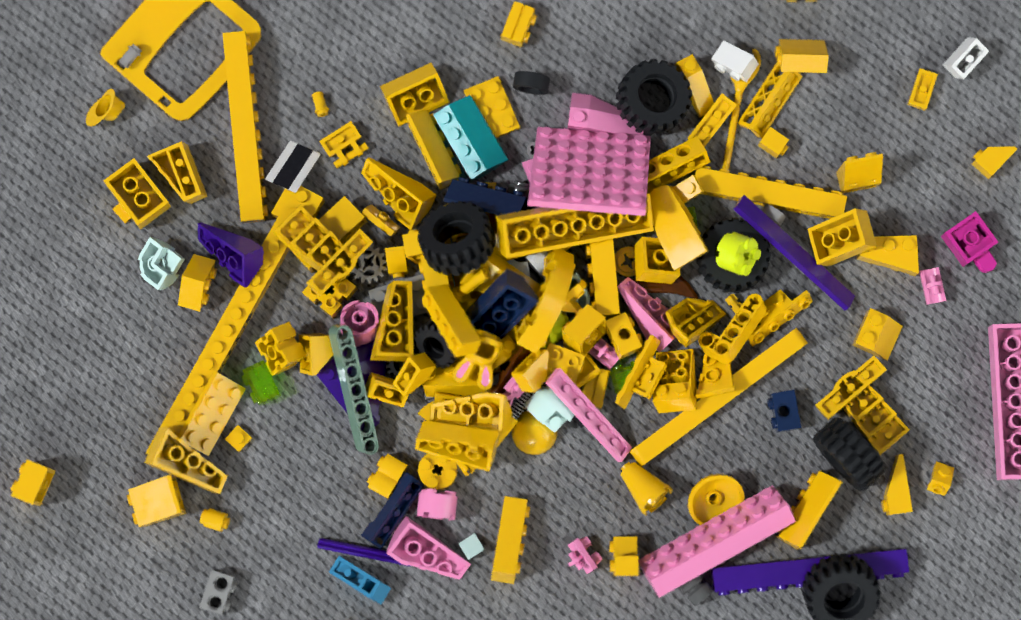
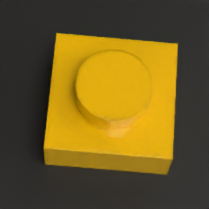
[225,425,252,452]

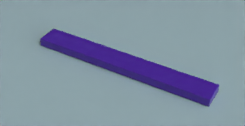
[734,195,855,310]

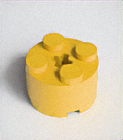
[418,453,458,491]

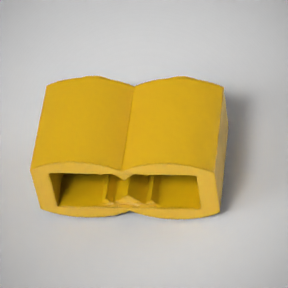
[367,453,408,499]

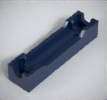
[361,471,424,549]

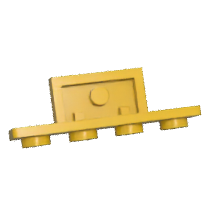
[748,289,813,347]
[615,335,668,409]

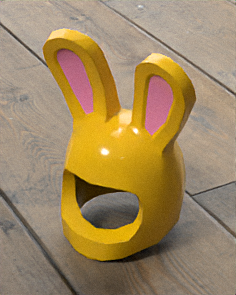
[452,330,502,390]

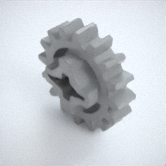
[350,244,387,285]

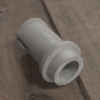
[119,44,142,68]

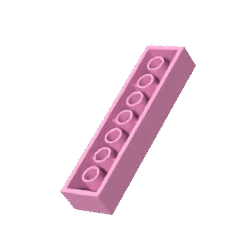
[988,324,1021,480]
[638,485,796,598]

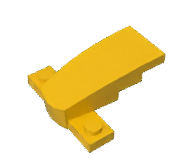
[650,175,709,270]
[273,205,373,297]
[815,356,910,456]

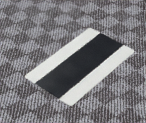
[265,141,320,193]

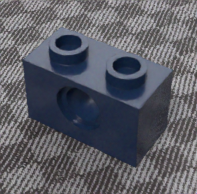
[767,390,801,433]

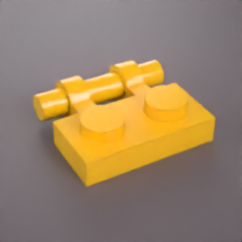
[319,121,369,168]

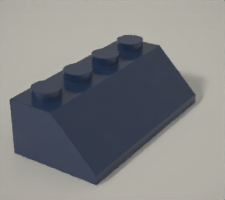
[443,177,528,215]
[465,269,539,339]

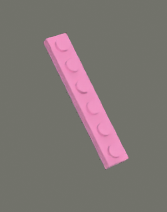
[546,368,632,462]

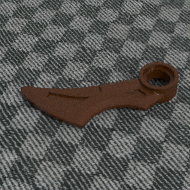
[632,276,698,299]

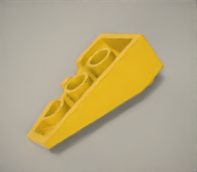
[430,392,512,434]

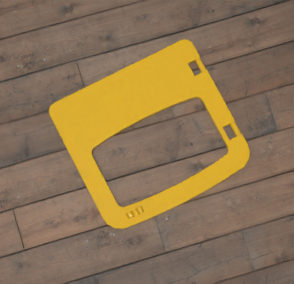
[101,0,261,121]

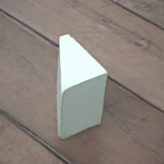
[458,533,485,560]

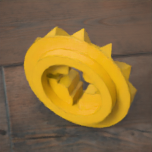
[615,246,636,277]

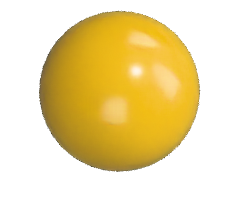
[511,410,557,455]

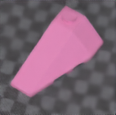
[568,93,644,135]
[617,277,676,353]
[386,516,471,580]

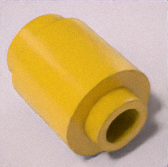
[200,508,230,532]

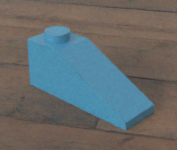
[329,556,391,604]

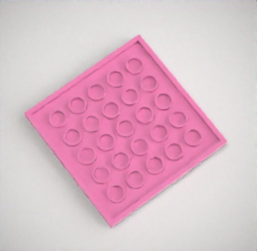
[528,127,651,216]

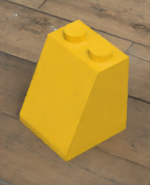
[127,475,186,527]

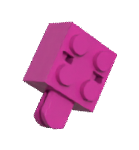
[941,211,998,273]

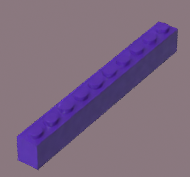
[711,549,909,596]

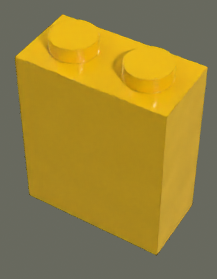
[775,39,829,73]

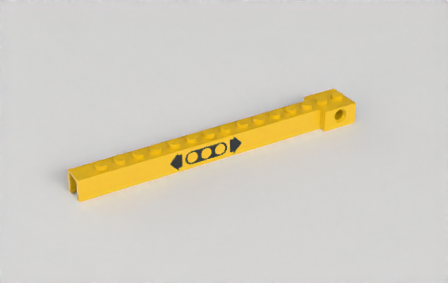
[146,186,325,454]

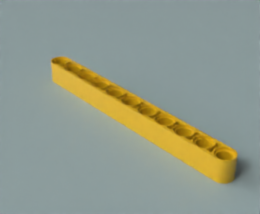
[630,328,808,467]

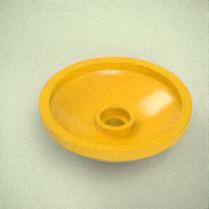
[688,474,745,525]

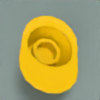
[86,89,125,127]

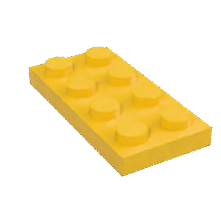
[177,371,246,456]

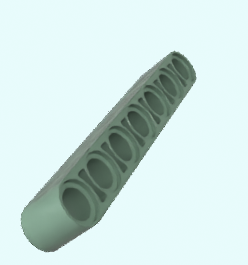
[329,324,379,455]

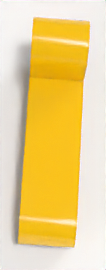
[698,294,767,364]

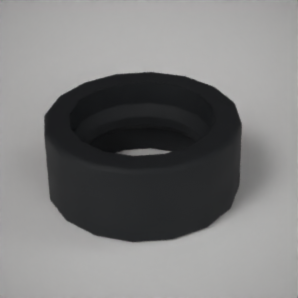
[513,71,550,95]

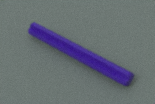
[317,538,411,566]

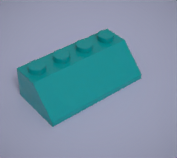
[433,95,509,180]

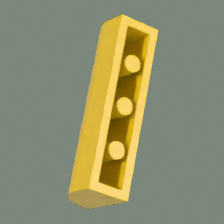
[289,196,367,273]

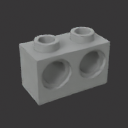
[199,570,238,615]

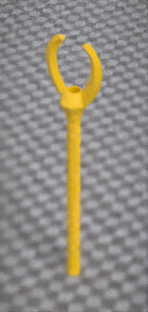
[722,49,761,170]

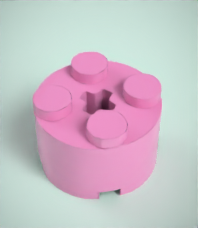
[340,300,379,347]
[417,489,458,520]

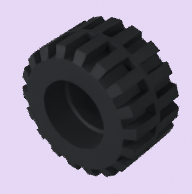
[414,319,460,368]

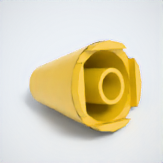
[620,462,673,516]

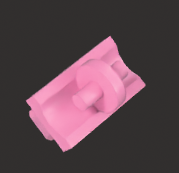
[919,267,946,305]
[588,338,619,370]
[568,536,602,574]

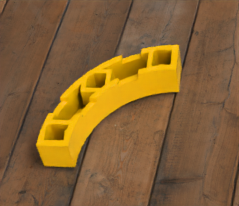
[515,248,576,353]

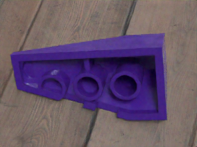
[198,222,264,288]

